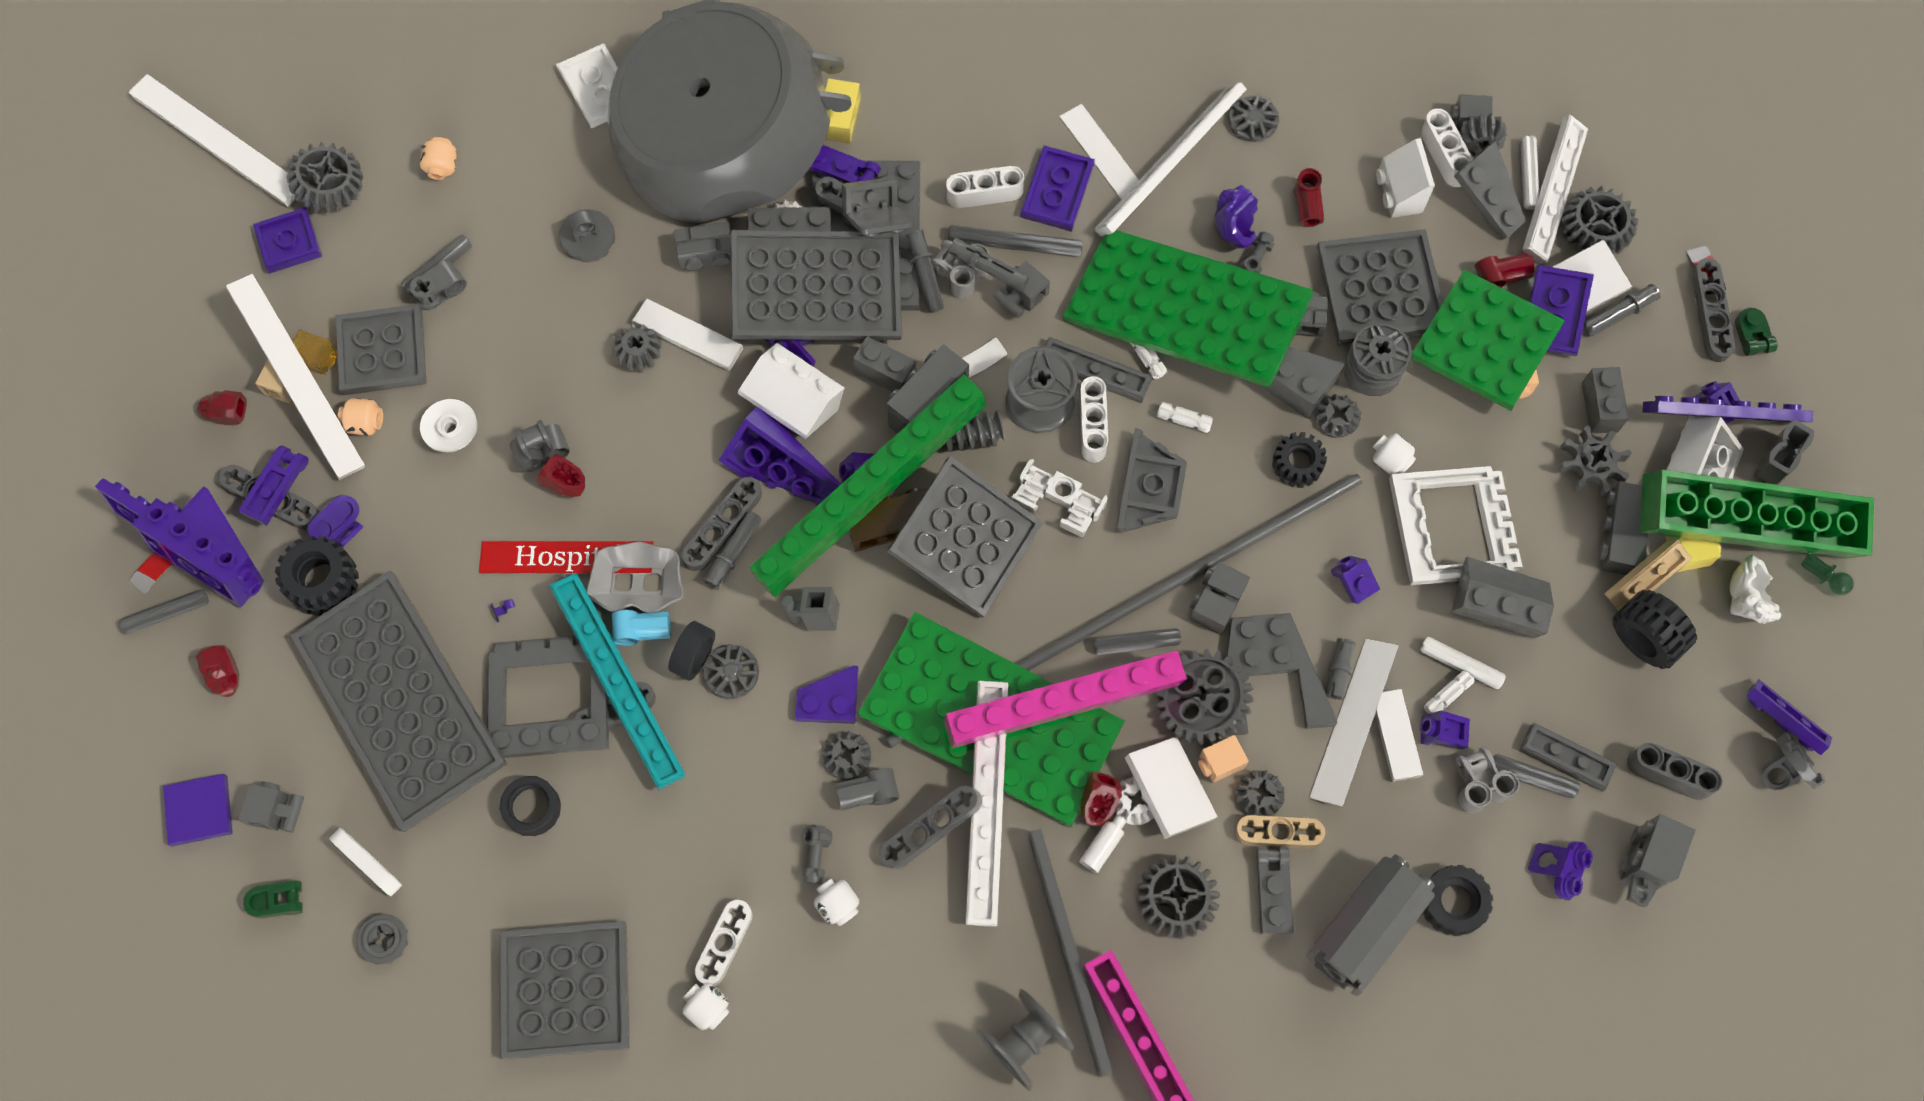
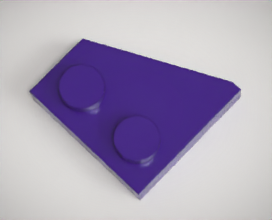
[795,666,859,724]

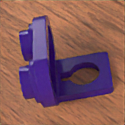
[307,495,363,547]
[1528,841,1593,900]

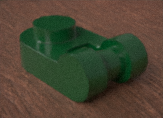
[1735,308,1777,356]
[243,881,303,919]

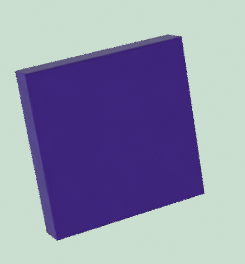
[253,207,322,274]
[163,774,233,847]

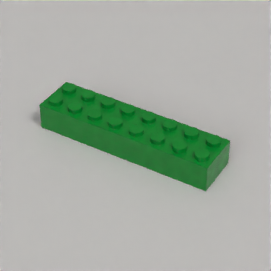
[1640,470,1874,559]

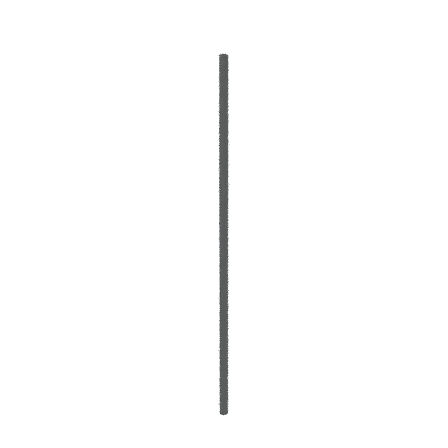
[886,474,1362,748]

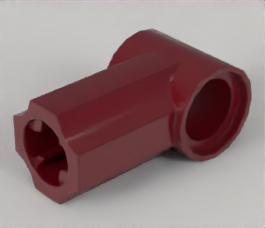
[1293,168,1324,227]
[1474,253,1535,288]

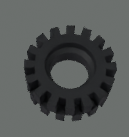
[1272,432,1327,488]

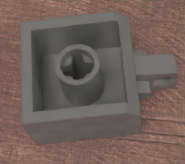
[1620,814,1696,908]

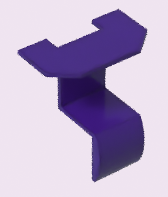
[491,599,516,622]

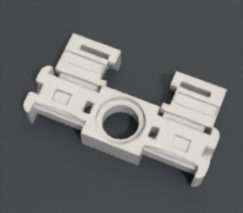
[1012,459,1108,538]

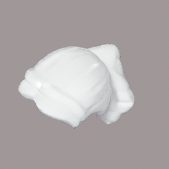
[1729,555,1781,624]

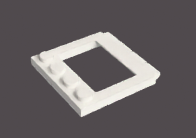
[1389,466,1523,585]

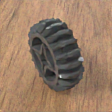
[286,142,363,213]
[1561,186,1639,254]
[1136,855,1220,940]

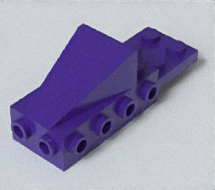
[95,478,264,607]

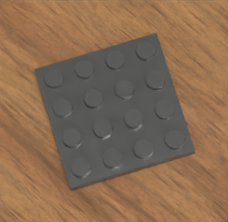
[1317,229,1443,345]
[887,456,1043,618]
[500,921,630,1060]

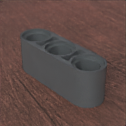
[1627,743,1723,800]

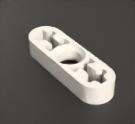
[329,827,402,897]
[695,900,753,986]

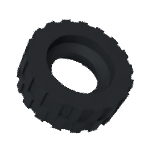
[1423,865,1493,936]

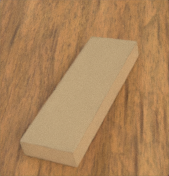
[1604,536,1692,611]

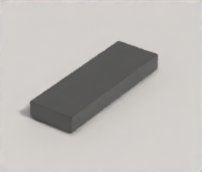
[1520,723,1617,792]

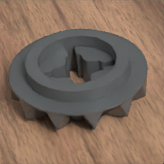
[1316,393,1361,437]
[823,731,871,779]
[1236,770,1285,816]
[357,914,408,965]

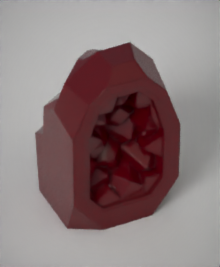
[197,390,247,425]
[536,454,585,497]
[196,645,240,697]
[1080,771,1122,827]

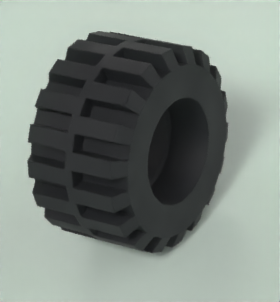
[275,535,359,616]
[1613,590,1697,669]

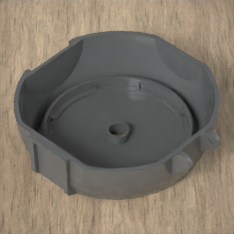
[607,0,852,223]

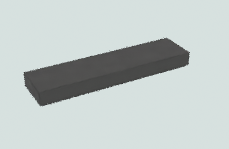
[1045,337,1153,404]

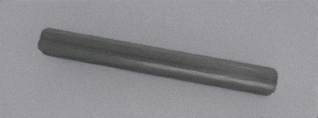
[948,225,1083,256]

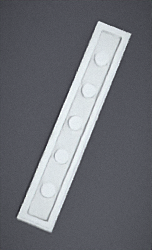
[1522,114,1588,265]

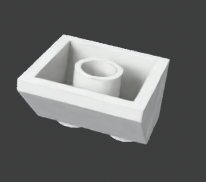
[1376,138,1435,218]

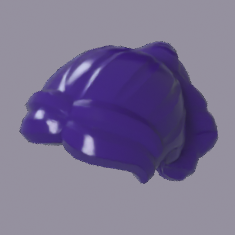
[1214,185,1258,249]

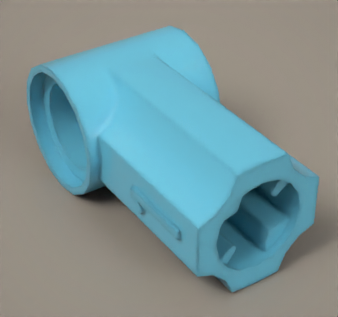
[612,610,671,646]

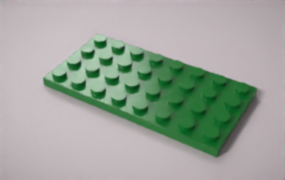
[1063,230,1313,388]
[858,611,1125,828]

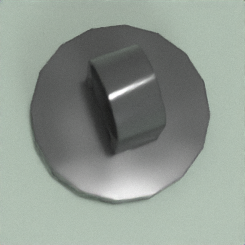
[559,209,615,262]
[1762,732,1825,790]

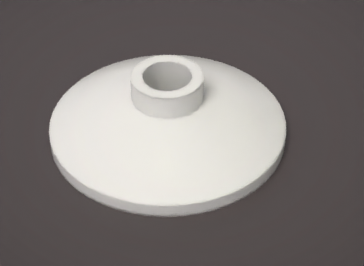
[420,399,477,452]

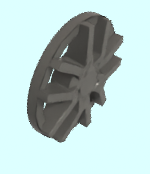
[1229,95,1279,142]
[703,644,759,699]

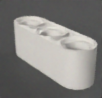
[1421,108,1473,187]
[946,166,1024,208]
[1079,376,1108,463]

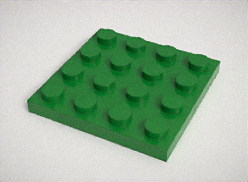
[1411,269,1565,411]

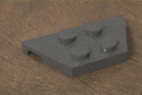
[1116,428,1187,533]

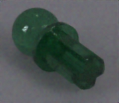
[1801,554,1854,595]

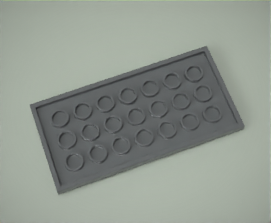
[290,571,507,832]

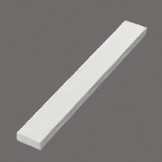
[129,74,296,207]
[1095,82,1246,237]
[226,274,365,480]
[965,681,1008,927]

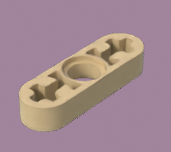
[1235,815,1325,848]

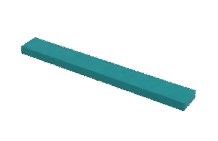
[549,573,686,791]

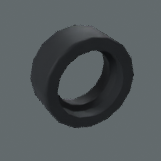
[668,621,716,681]
[499,776,561,836]

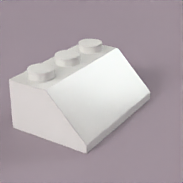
[738,343,844,439]
[1667,416,1744,479]

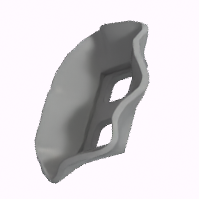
[587,541,684,613]

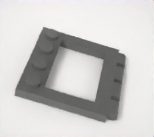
[488,636,609,758]

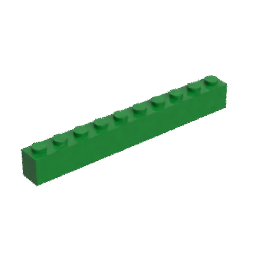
[749,374,986,598]

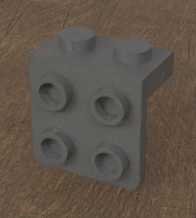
[842,176,913,237]

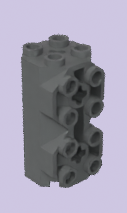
[1306,854,1435,996]

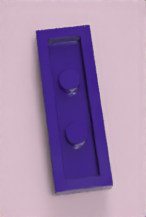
[1747,679,1832,755]

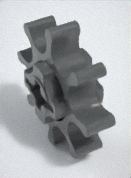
[1558,426,1632,497]

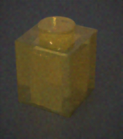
[292,329,337,376]

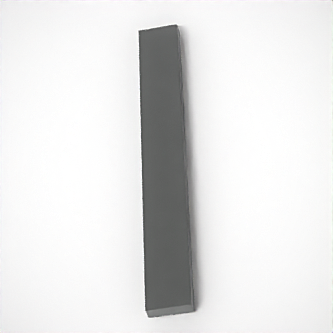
[1029,829,1113,1078]

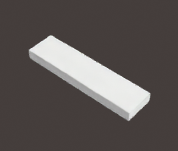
[633,299,743,371]

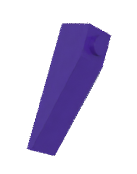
[718,407,841,504]

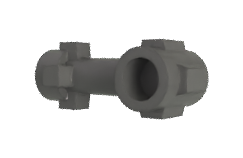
[1240,232,1274,274]
[802,825,832,884]

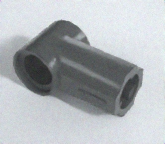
[836,768,899,810]

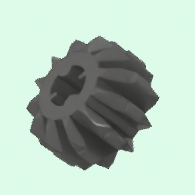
[1459,113,1507,155]
[613,324,661,372]

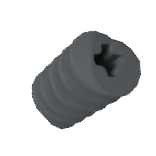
[946,410,1004,451]

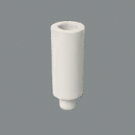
[1079,815,1127,874]

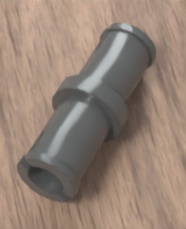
[1325,638,1356,700]

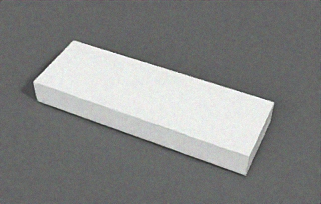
[1375,689,1423,782]

